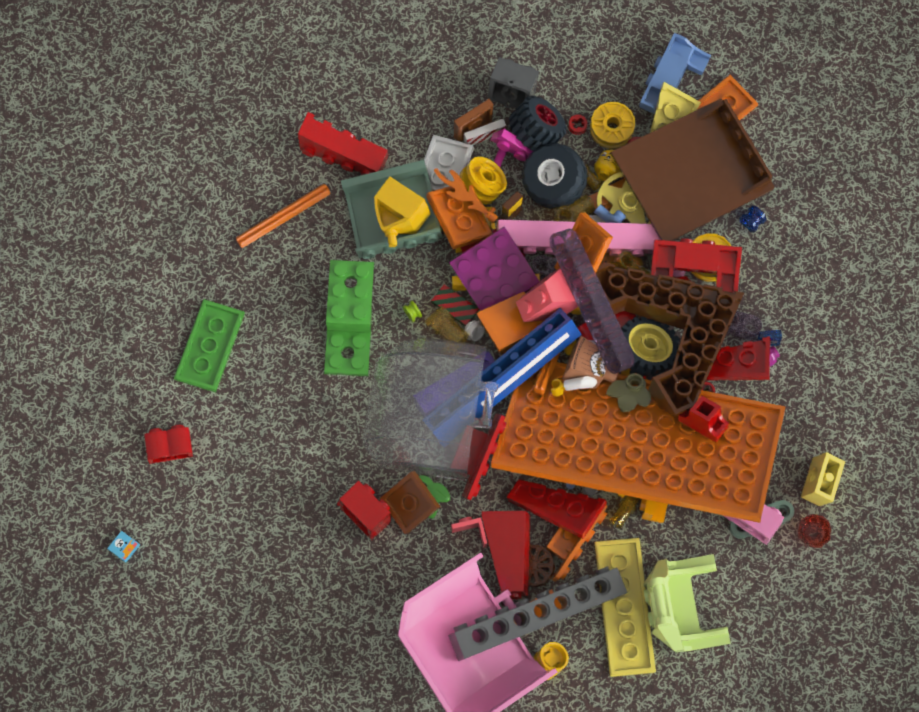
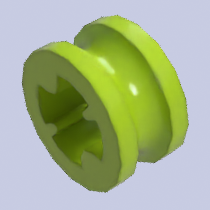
[402,300,422,323]

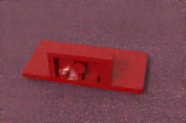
[449,413,507,500]

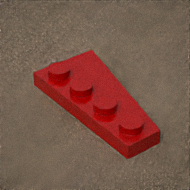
[706,336,770,381]
[507,480,607,539]

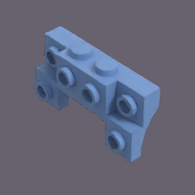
[639,33,711,114]

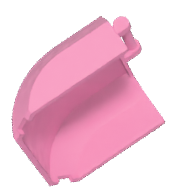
[397,553,557,712]

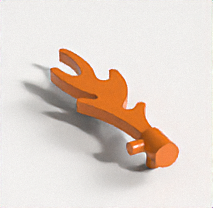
[434,168,498,223]

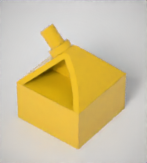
[374,176,431,247]

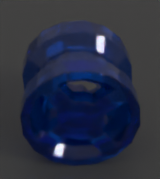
[739,205,767,233]

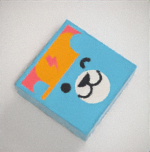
[107,531,140,563]

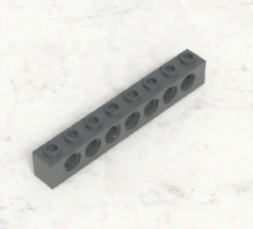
[448,566,628,661]

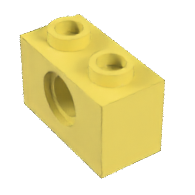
[801,452,845,506]

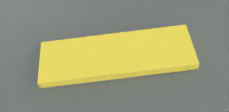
[594,538,656,677]

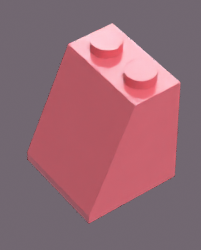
[516,261,588,322]

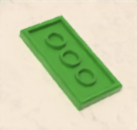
[174,299,245,393]

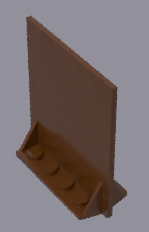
[610,99,775,241]

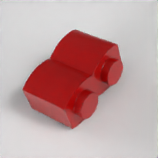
[144,425,193,464]

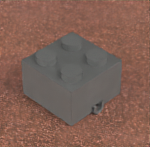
[488,57,539,109]

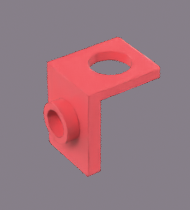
[451,517,487,548]

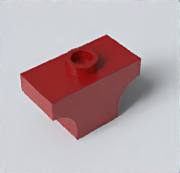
[678,396,729,443]

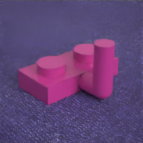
[491,129,533,167]

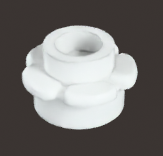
[464,320,485,341]

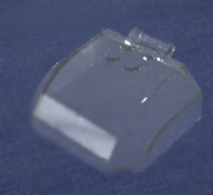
[361,338,498,481]

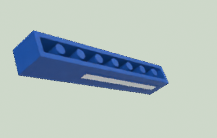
[423,308,582,447]

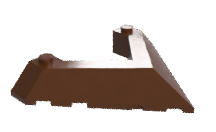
[590,263,744,416]

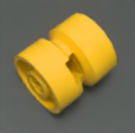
[533,642,569,680]

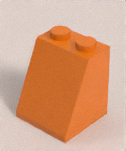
[476,292,545,356]

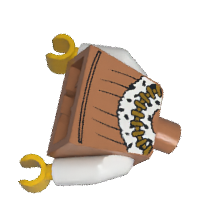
[551,336,618,397]

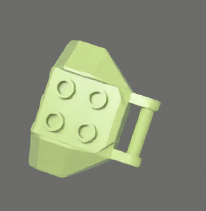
[644,554,731,653]

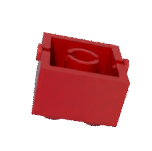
[337,481,391,540]

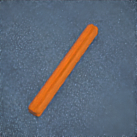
[236,184,330,248]

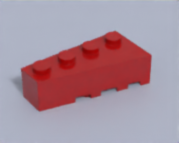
[298,112,388,175]

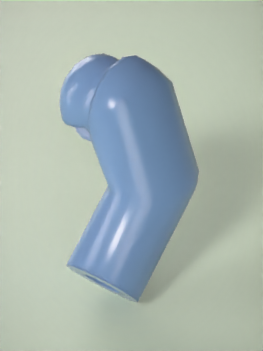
[594,204,626,223]

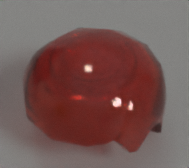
[797,514,832,548]

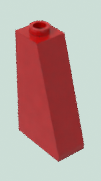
[481,511,530,599]

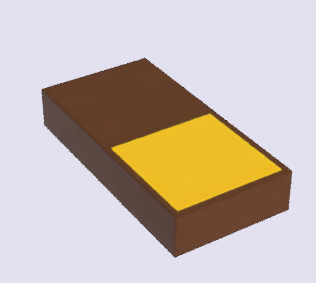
[501,191,523,220]

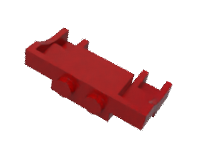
[650,239,742,293]

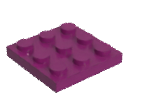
[449,227,540,311]

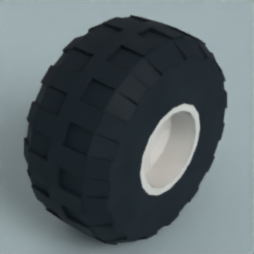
[521,143,588,209]

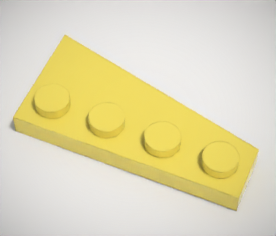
[650,82,701,133]

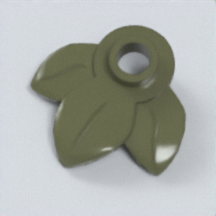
[606,373,651,412]

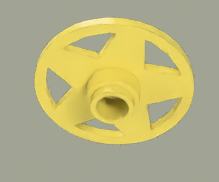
[597,172,651,224]

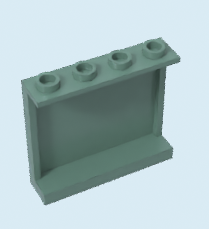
[341,160,443,259]

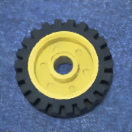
[614,316,680,380]

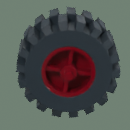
[509,96,567,151]

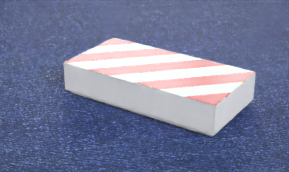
[464,119,506,145]

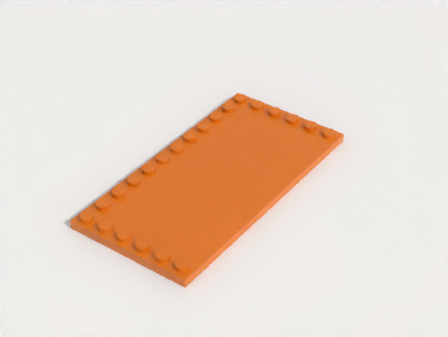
[491,362,785,523]

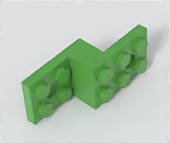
[324,260,374,376]

